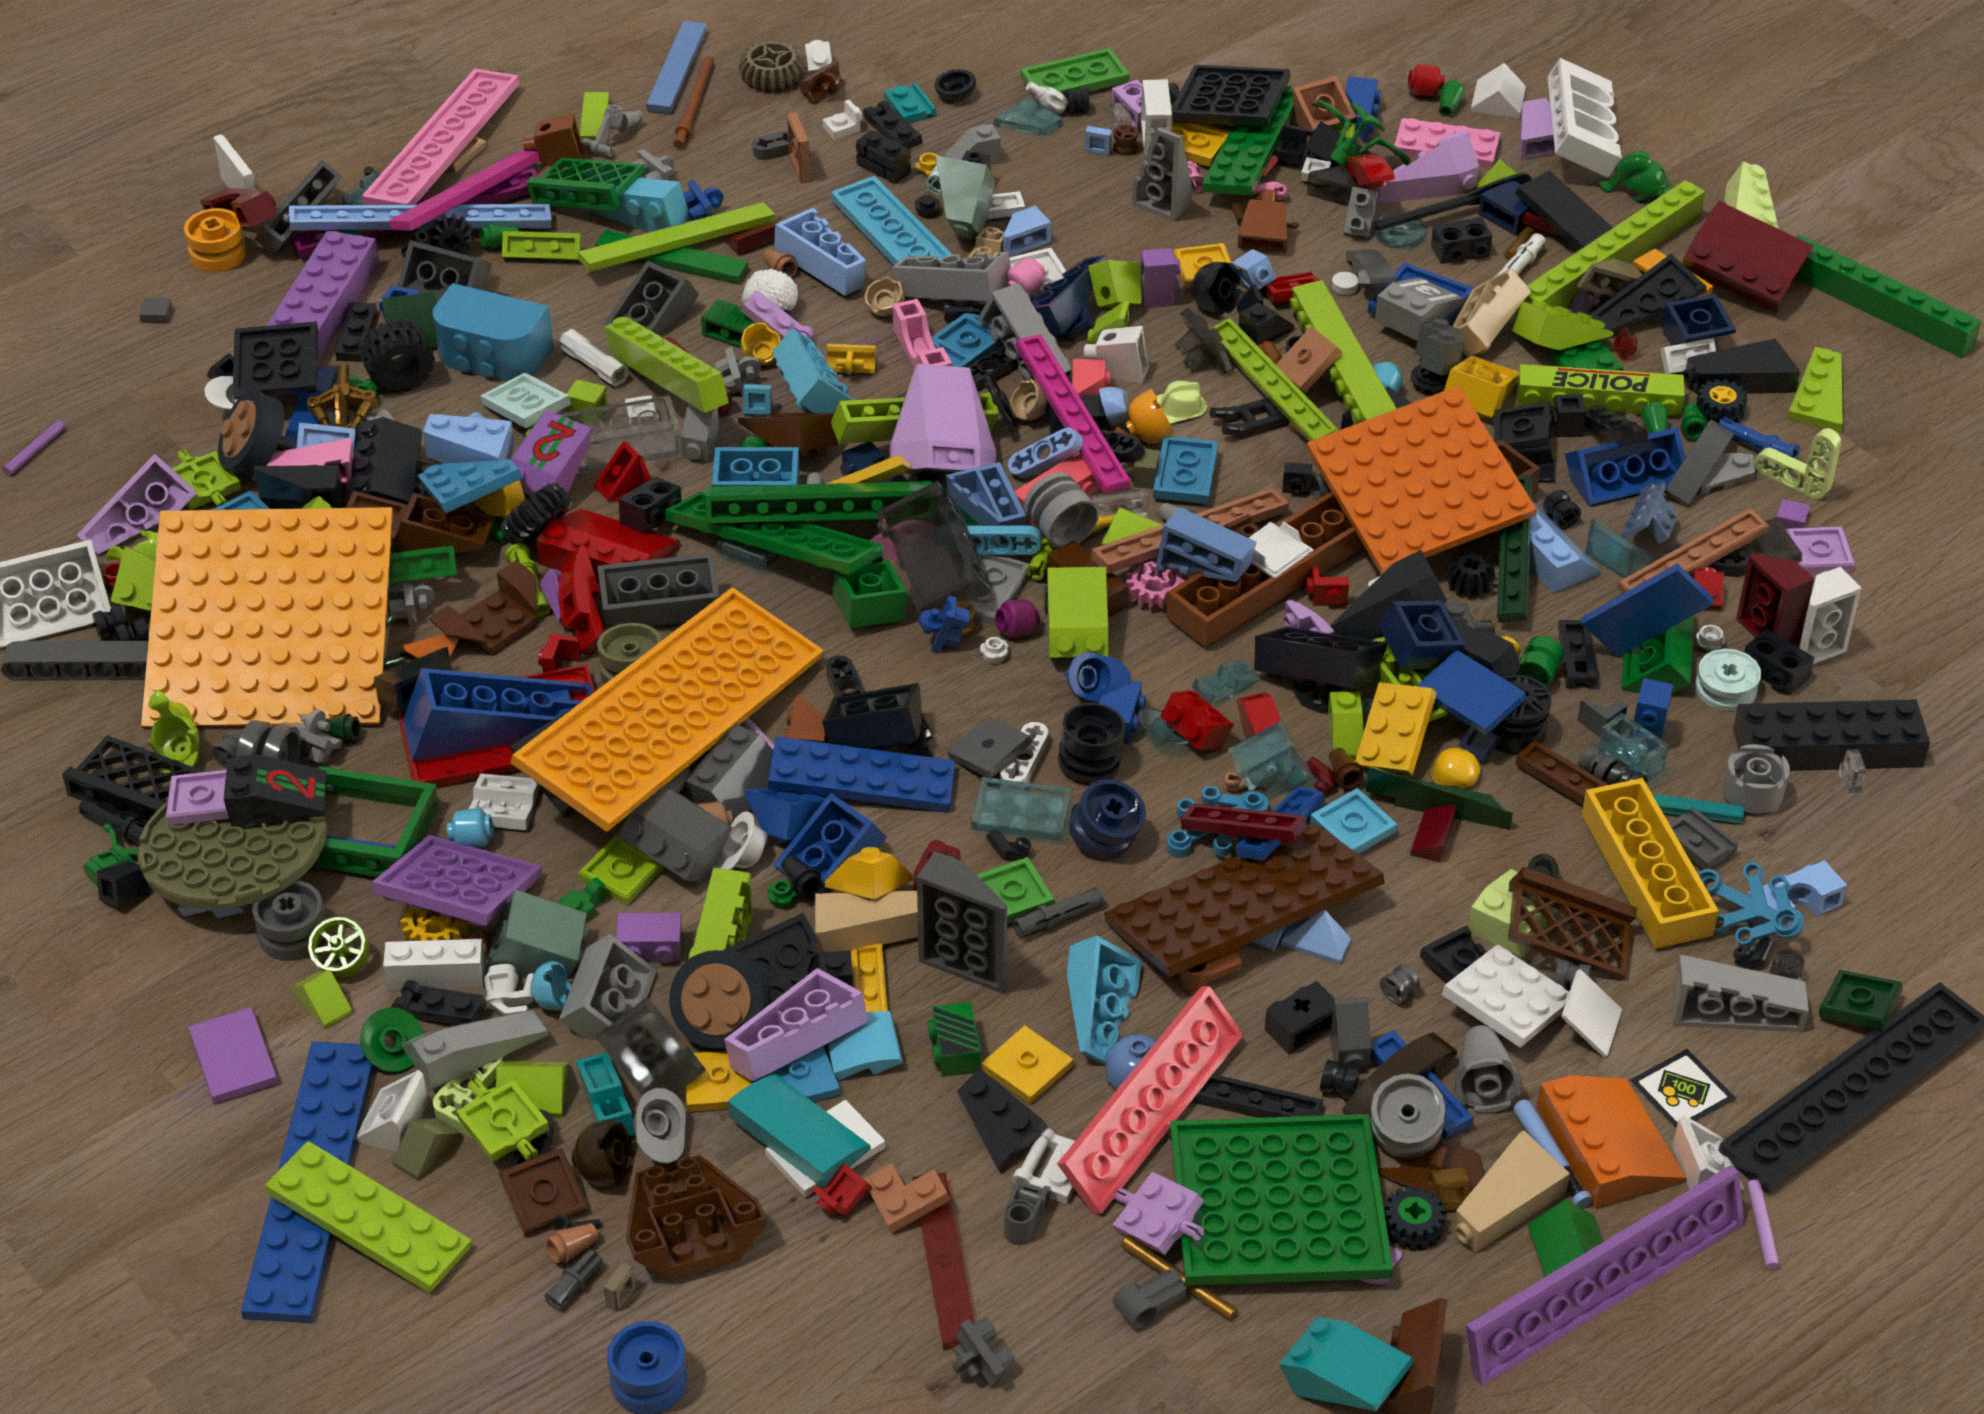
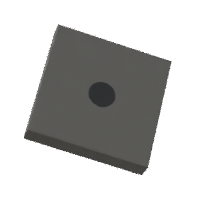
[947,716,1032,779]

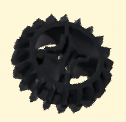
[500,483,572,545]

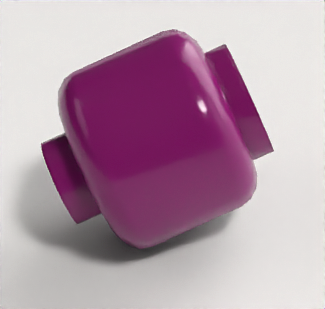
[995,599,1040,638]

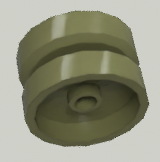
[597,623,662,685]

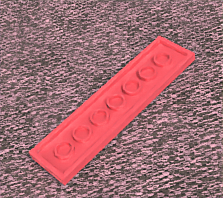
[1057,986,1243,1214]

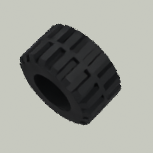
[360,319,435,393]

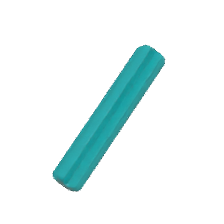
[1654,794,1744,823]

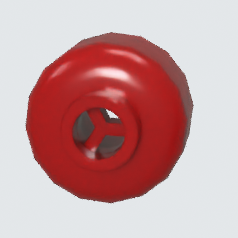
[1407,64,1445,98]

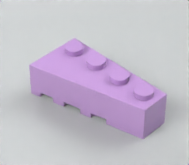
[724,968,868,1081]

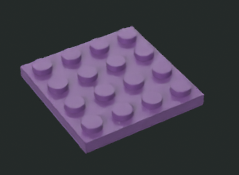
[371,835,542,926]

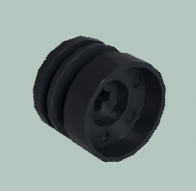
[1492,675,1551,755]
[1058,703,1126,783]

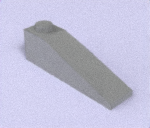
[402,1010,548,1090]

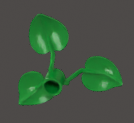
[1311,100,1411,169]

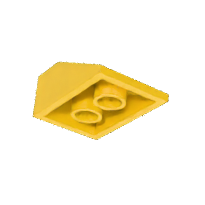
[1444,355,1519,419]

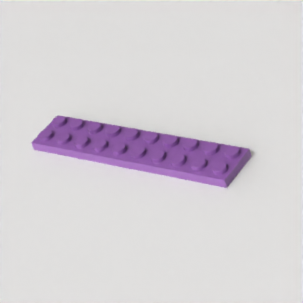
[1465,1166,1744,1386]

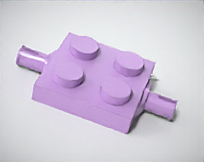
[1113,1172,1204,1255]

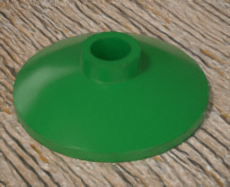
[360,1008,424,1072]

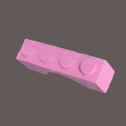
[893,299,952,369]

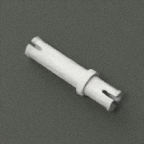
[1494,233,1546,277]

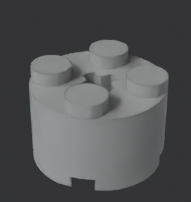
[1723,744,1790,814]

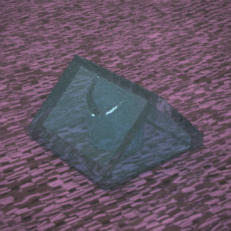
[1585,520,1658,579]

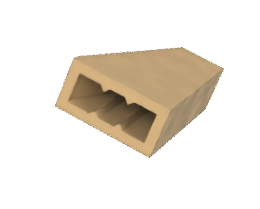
[815,891,918,954]
[1453,1130,1570,1253]

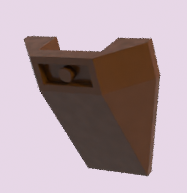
[626,1155,768,1279]

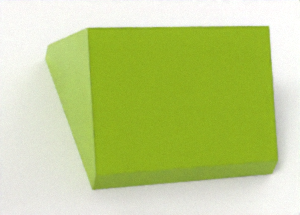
[496,1061,569,1118]

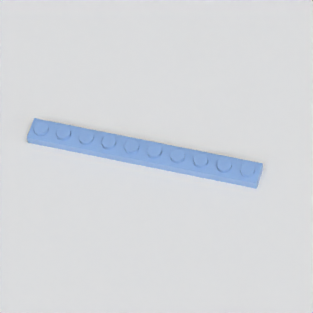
[289,204,552,231]

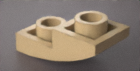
[968,227,1005,258]

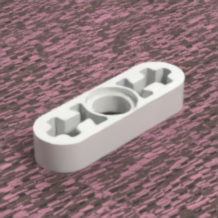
[1000,722,1048,793]

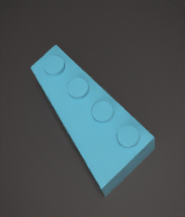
[587,173,691,232]
[772,328,856,413]

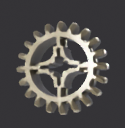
[739,40,805,92]

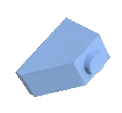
[1003,206,1051,257]

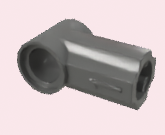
[1113,1269,1187,1330]

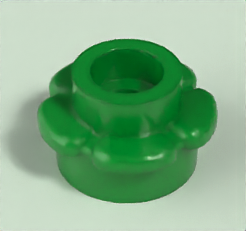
[767,880,797,909]

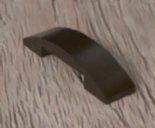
[1342,1032,1457,1119]

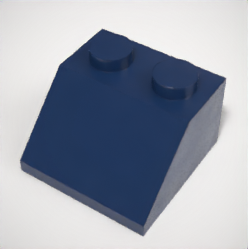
[1661,294,1736,344]
[1378,600,1466,670]

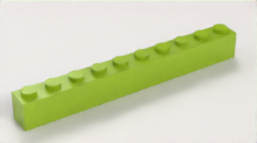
[1516,180,1705,316]
[1290,280,1397,425]

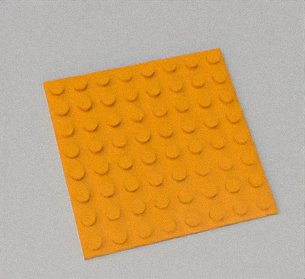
[141,507,393,728]

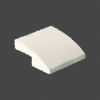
[469,774,539,830]

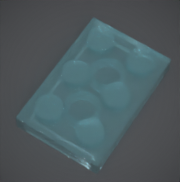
[971,777,1072,841]

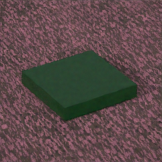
[1819,970,1903,1030]

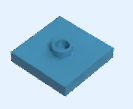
[764,1046,840,1102]

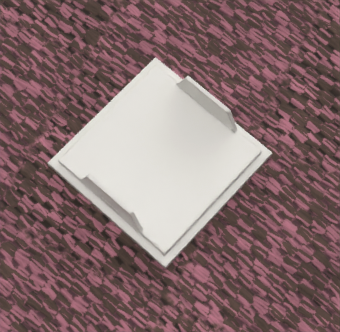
[1249,522,1314,579]

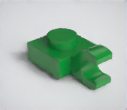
[555,877,607,921]

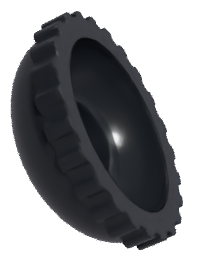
[934,69,976,101]

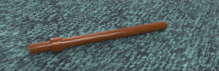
[673,56,714,148]

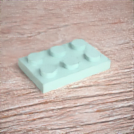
[481,373,571,428]

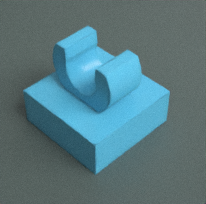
[743,384,772,414]

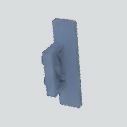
[1622,481,1677,544]

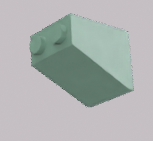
[936,155,996,241]
[485,889,589,979]

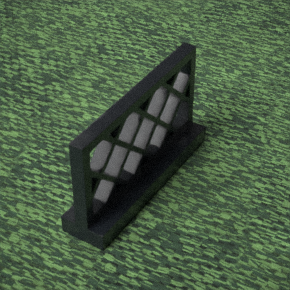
[62,735,206,824]

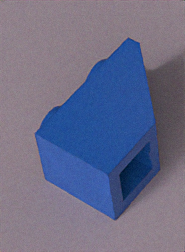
[1099,681,1146,744]

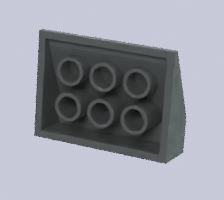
[917,851,1007,994]

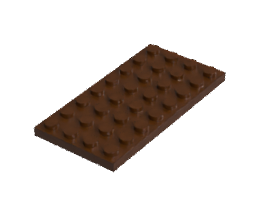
[1104,823,1385,977]

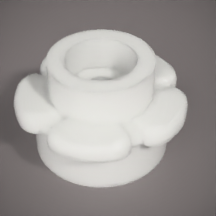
[1696,625,1725,651]
[980,637,1009,664]

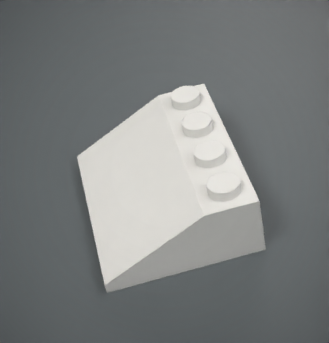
[0,540,111,649]

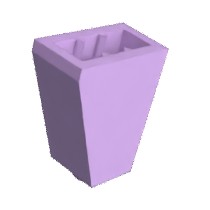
[1518,98,1555,161]

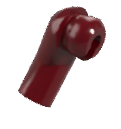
[1305,757,1335,795]

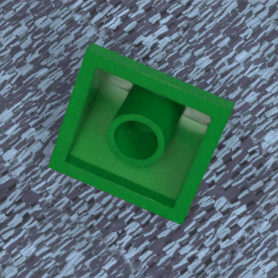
[1528,1199,1604,1277]

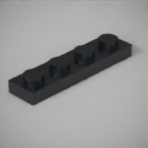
[1584,405,1648,445]

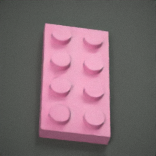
[1393,118,1501,169]

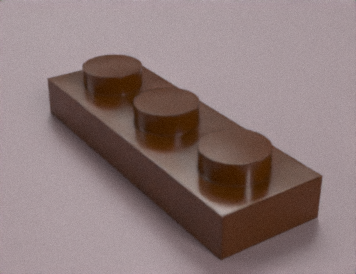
[1515,740,1608,805]

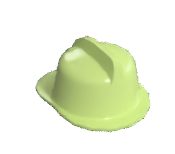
[1156,380,1207,424]

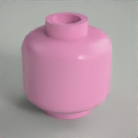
[1006,258,1046,296]

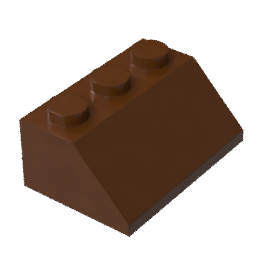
[1381,1298,1448,1414]

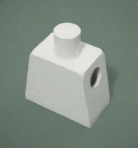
[1084,326,1149,383]

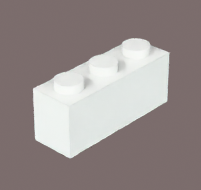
[383,939,486,991]

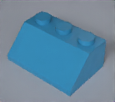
[712,447,800,487]

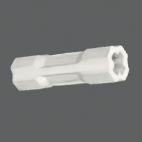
[559,329,629,387]

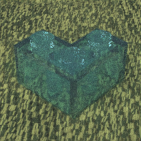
[1228,721,1315,793]

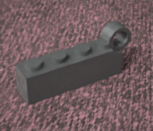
[254,160,342,256]

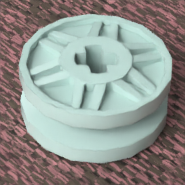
[1695,648,1761,712]

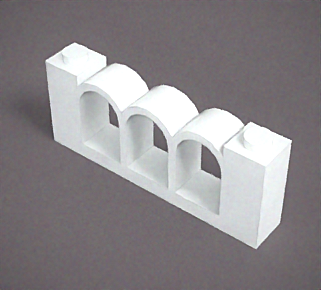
[1547,58,1622,178]

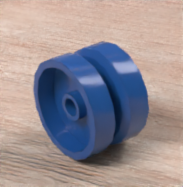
[607,1321,687,1414]

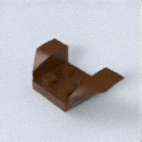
[428,560,536,656]

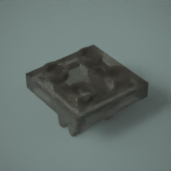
[1175,307,1233,374]

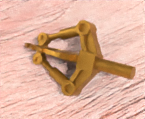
[307,364,378,435]

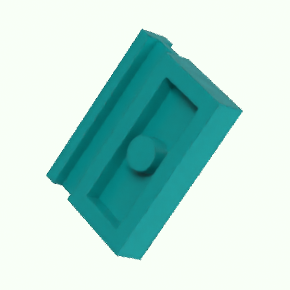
[883,82,936,124]

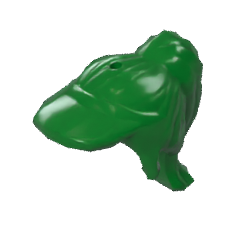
[1598,151,1673,202]

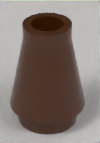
[1329,748,1363,789]

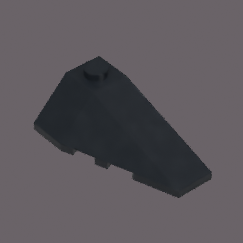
[1330,550,1447,640]

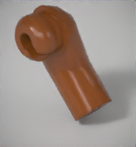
[1258,341,1282,364]

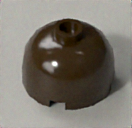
[572,1119,633,1187]

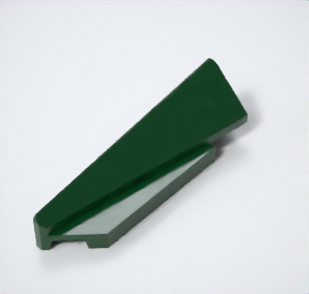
[1365,766,1513,830]

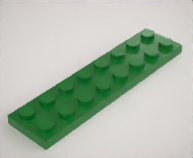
[1202,85,1294,195]
[665,492,883,575]

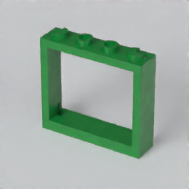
[313,766,439,877]

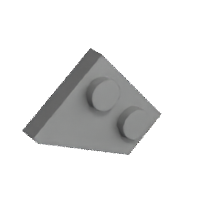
[1699,453,1756,495]

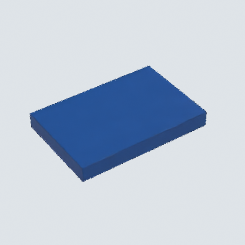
[1417,650,1526,736]

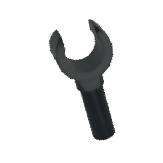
[551,1214,601,1231]

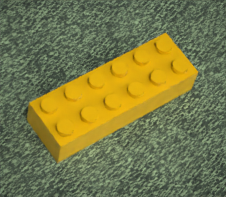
[1581,778,1719,949]

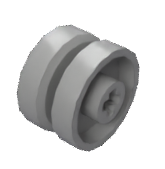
[1370,1073,1445,1159]

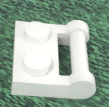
[1011,1127,1075,1204]

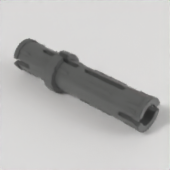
[1012,887,1104,938]

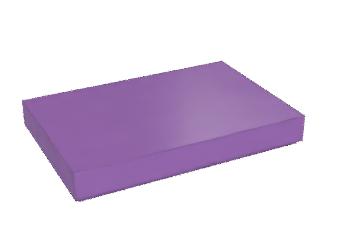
[188,1007,278,1104]

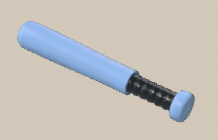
[1513,1099,1593,1209]

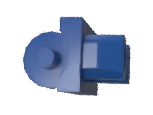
[683,180,724,221]
[918,596,970,653]

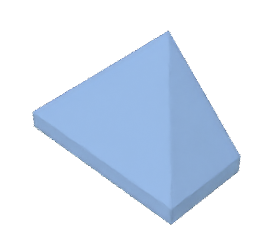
[1281,910,1351,964]

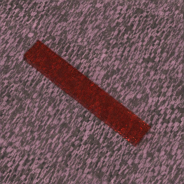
[912,1172,974,1350]

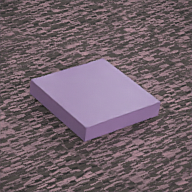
[1785,527,1855,574]
[166,770,229,825]

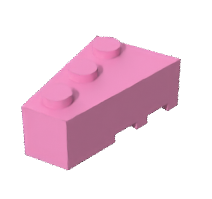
[267,437,354,500]

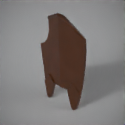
[1377,1143,1485,1193]

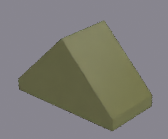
[392,1118,462,1181]

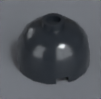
[1191,262,1241,315]

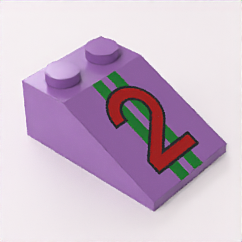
[511,409,594,495]

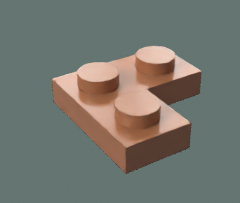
[863,1163,951,1233]

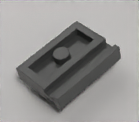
[1669,807,1738,870]

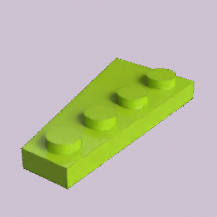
[1787,347,1843,433]

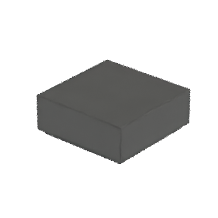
[139,298,172,323]

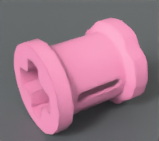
[1187,161,1204,195]

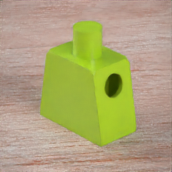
[1089,260,1142,321]

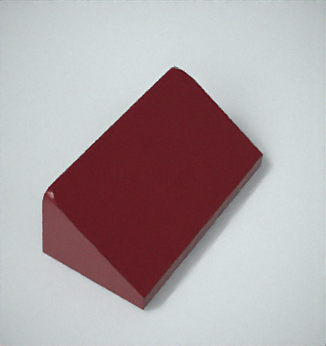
[725,222,777,255]
[1410,805,1457,862]

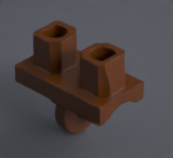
[798,61,845,103]

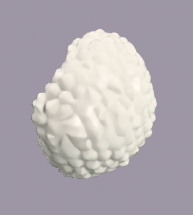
[741,269,798,311]

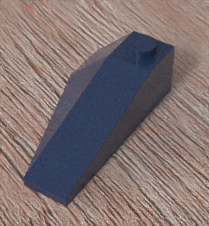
[1029,255,1107,338]

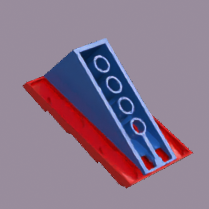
[397,664,595,787]

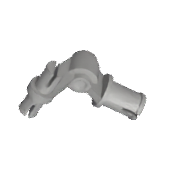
[582,105,643,157]

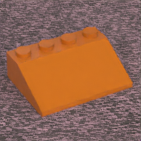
[1537,1075,1687,1209]

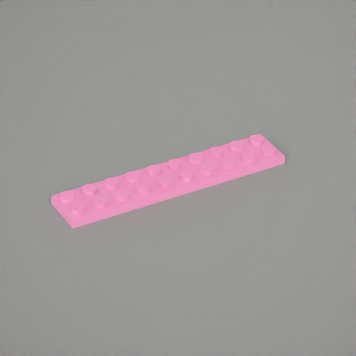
[361,68,520,205]

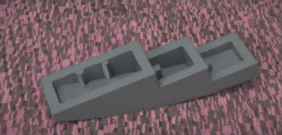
[1346,249,1396,284]

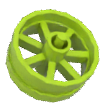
[308,917,370,978]

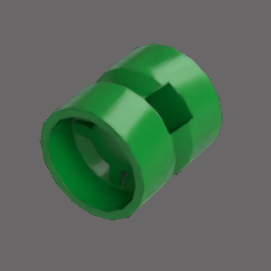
[1515,636,1564,688]

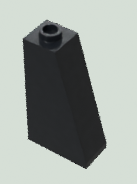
[1683,338,1800,395]

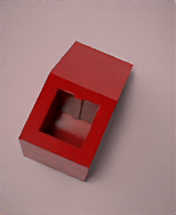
[1236,692,1286,744]

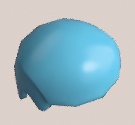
[530,961,572,1011]

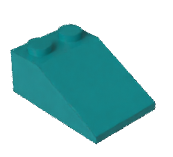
[1279,1317,1414,1411]

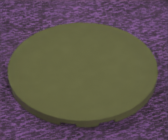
[137,801,327,909]

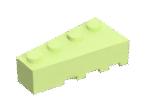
[1724,162,1779,229]

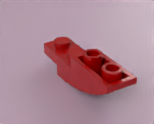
[1342,153,1395,190]
[558,545,604,655]

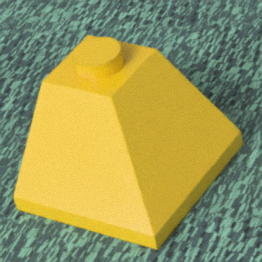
[825,847,913,899]

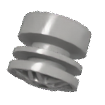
[1024,472,1099,548]

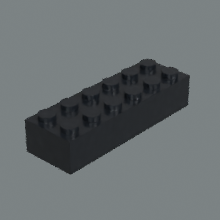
[1733,699,1930,771]

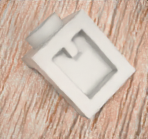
[822,100,862,140]

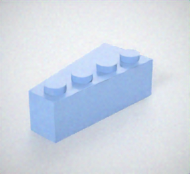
[774,207,866,296]

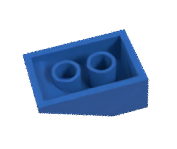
[773,793,887,896]

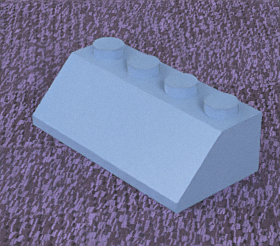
[1495,502,1601,593]

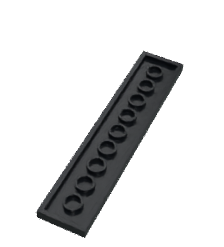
[1718,982,1984,1193]

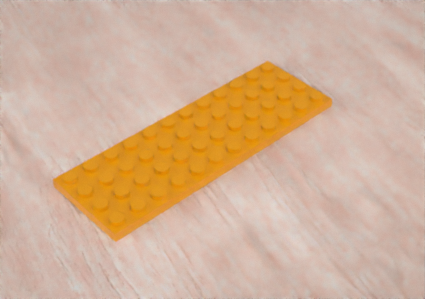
[511,587,824,832]

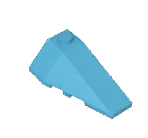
[1067,935,1141,1064]

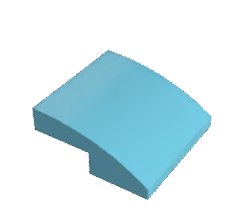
[828,1011,903,1080]

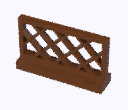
[1508,867,1637,981]

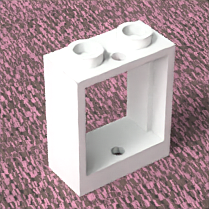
[1141,79,1172,157]

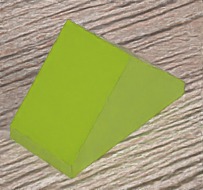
[290,970,353,1029]

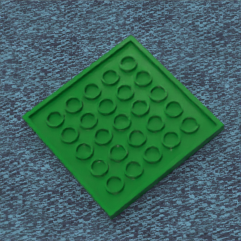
[1170,1114,1393,1286]

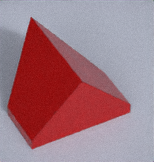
[593,440,651,502]

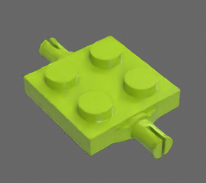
[172,449,241,510]
[456,1078,550,1162]

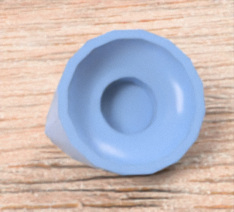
[1099,387,1128,427]

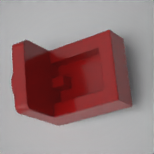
[1306,567,1349,606]
[1692,567,1724,609]
[538,633,581,672]
[812,1163,872,1218]

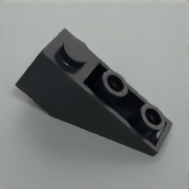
[374,647,452,712]

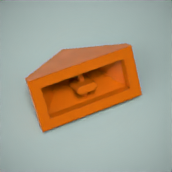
[400,634,459,659]

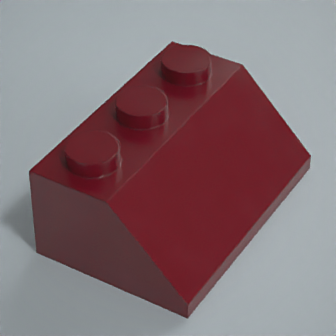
[1736,554,1814,645]

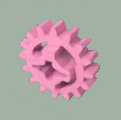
[1126,558,1187,609]

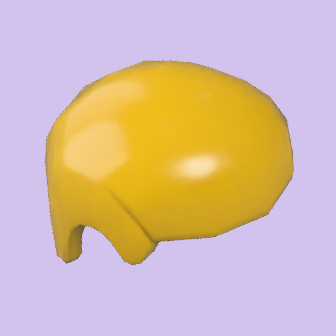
[741,323,781,366]
[1430,748,1481,789]

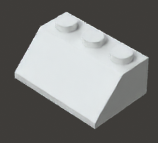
[1799,566,1862,664]

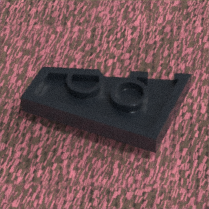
[957,1068,1048,1174]

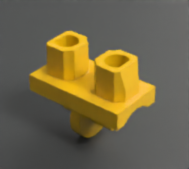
[827,344,876,375]

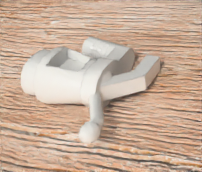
[484,964,534,1016]

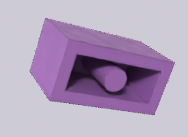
[1140,248,1180,308]
[616,913,683,963]

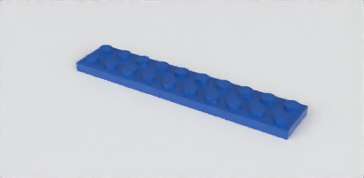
[241,1041,374,1323]

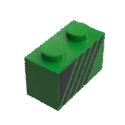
[927,1002,981,1077]

